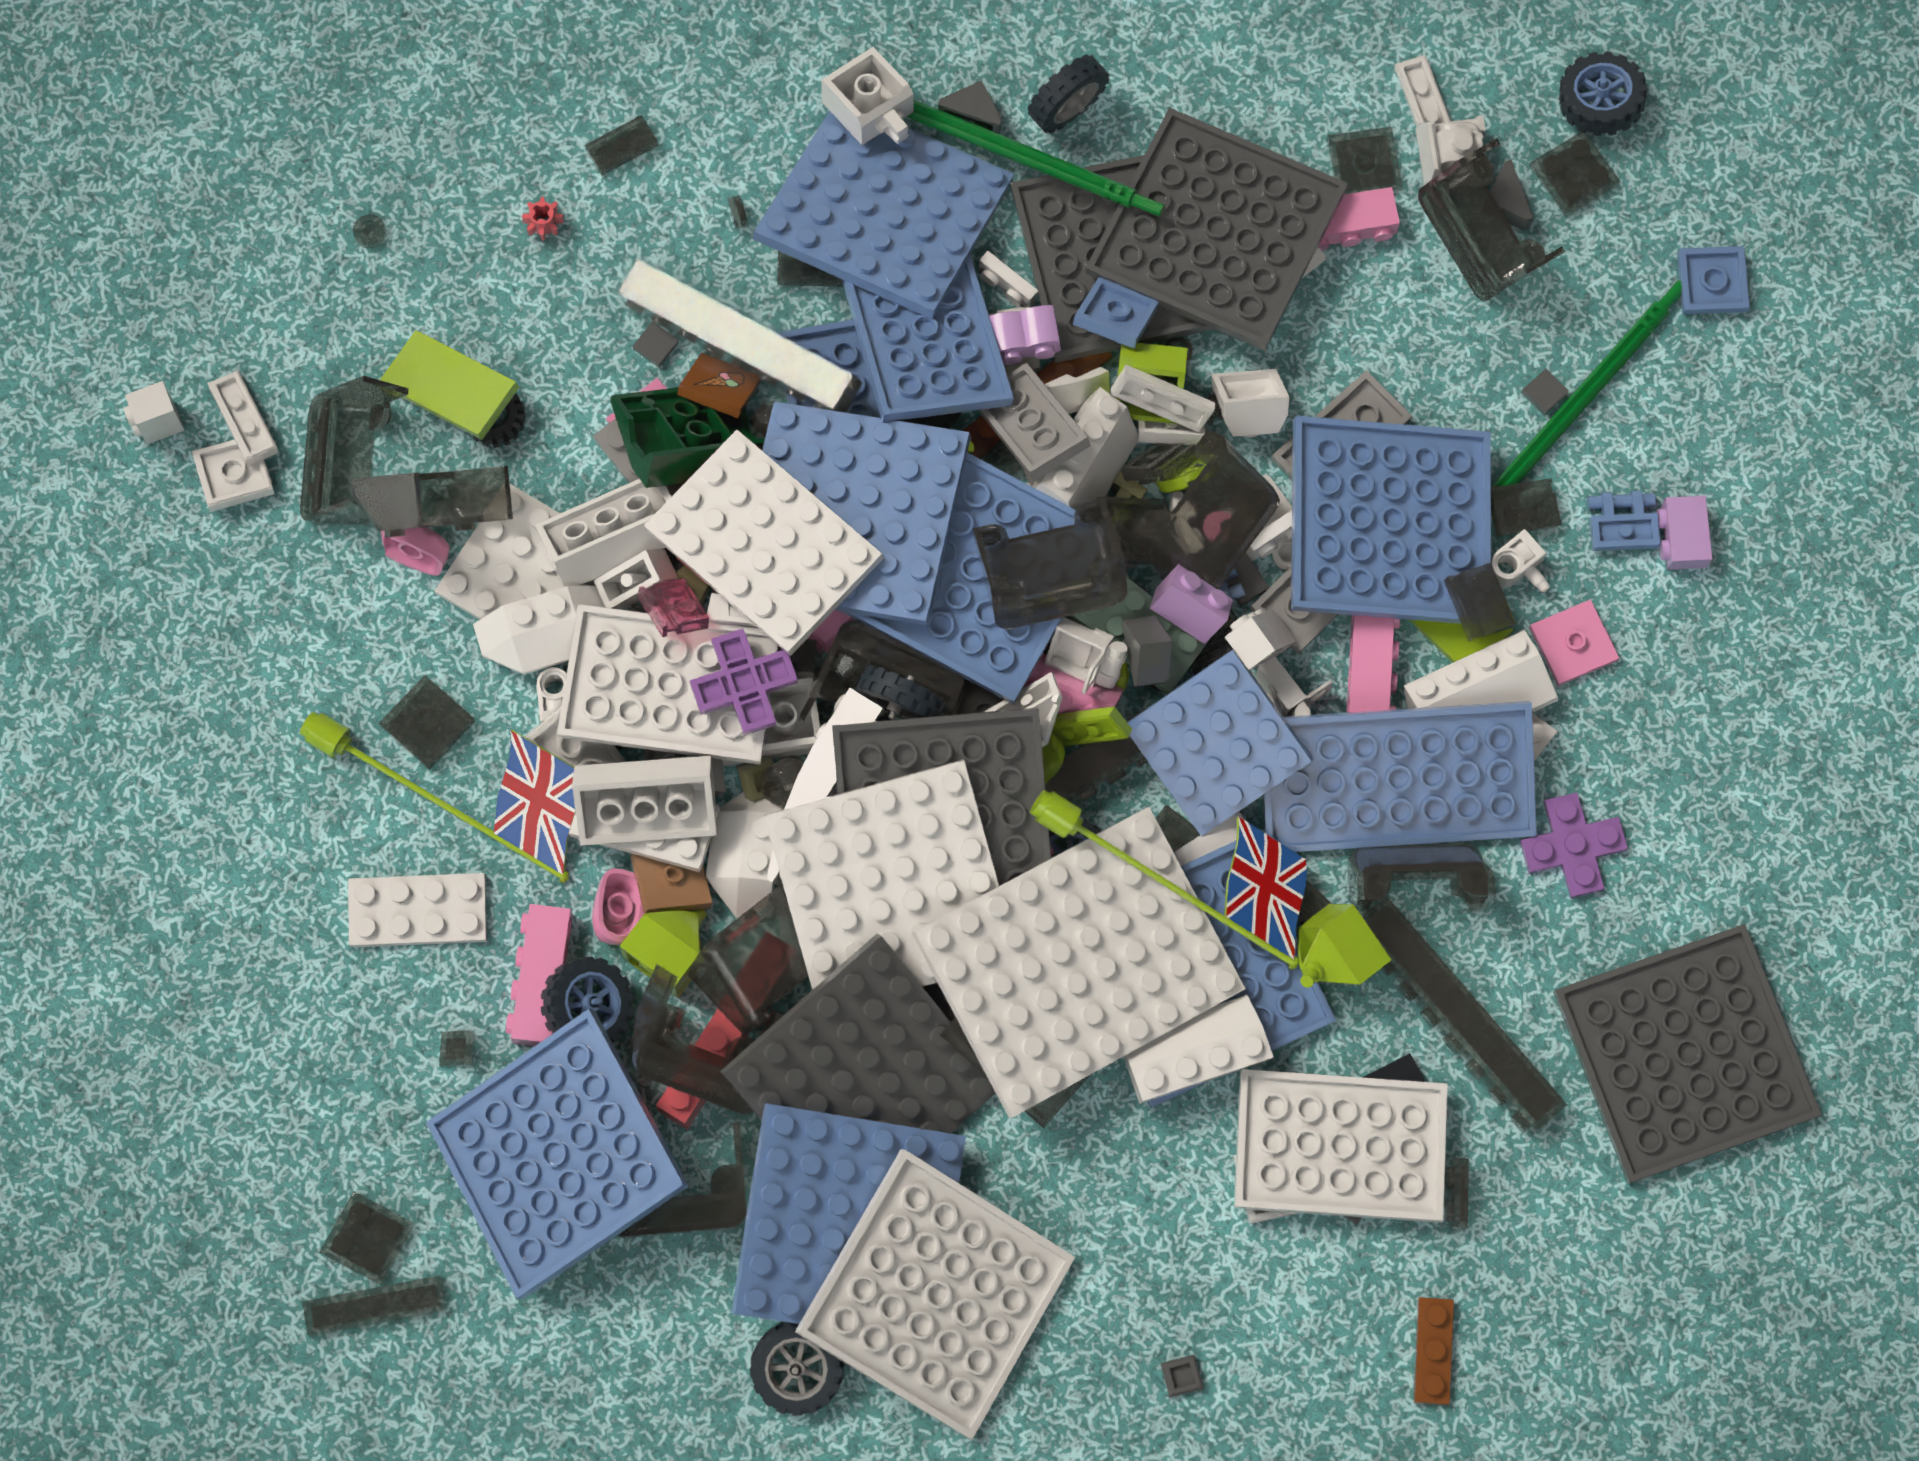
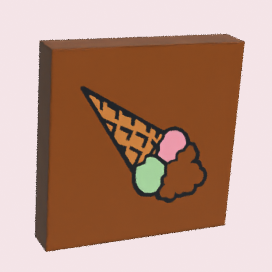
[677,352,762,418]

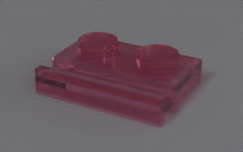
[638,578,709,637]

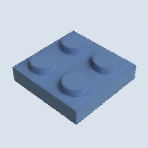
[1677,246,1750,315]
[1073,277,1159,348]

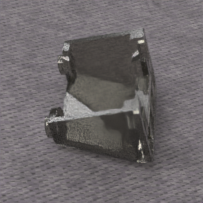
[1133,430,1280,589]
[973,499,1128,629]
[1347,843,1496,915]
[687,883,808,1034]

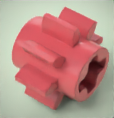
[522,197,564,241]

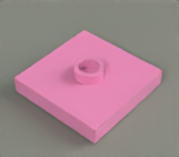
[1529,599,1619,686]

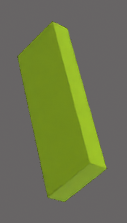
[1052,706,1133,746]

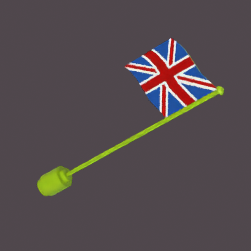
[299,711,576,883]
[1030,790,1307,970]

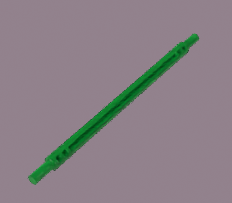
[906,100,1165,217]
[1491,280,1682,515]

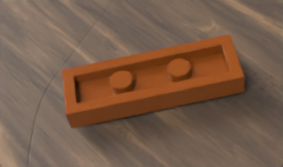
[1413,1297,1454,1405]

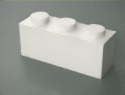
[1225,609,1297,670]

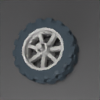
[1027,55,1110,133]
[855,665,948,720]
[750,1322,845,1416]

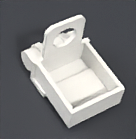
[1044,617,1128,694]
[1256,656,1333,717]

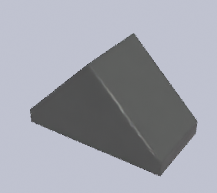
[938,80,1002,134]
[1482,160,1533,230]
[1121,615,1172,687]

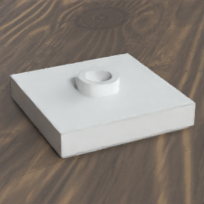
[192,440,274,512]

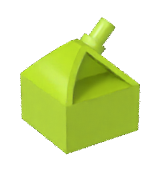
[1115,343,1187,423]
[1297,904,1391,988]
[619,909,706,998]

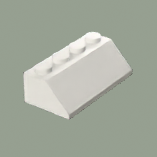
[1032,387,1138,518]
[535,479,671,587]
[1404,630,1558,713]
[572,756,717,846]
[1123,995,1273,1104]

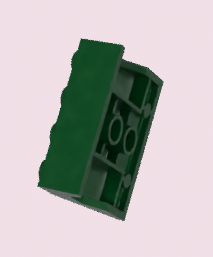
[610,387,765,488]

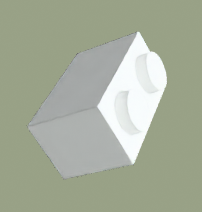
[123,381,185,444]
[593,549,679,609]

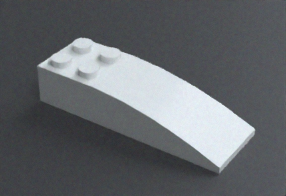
[767,688,896,889]

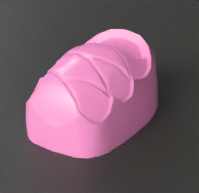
[381,514,450,576]
[592,868,644,945]

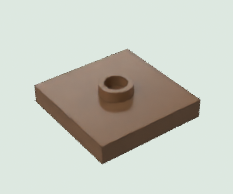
[630,854,713,913]

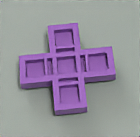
[689,628,798,736]
[1520,792,1628,899]

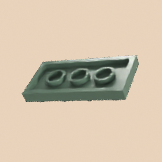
[1065,558,1207,695]

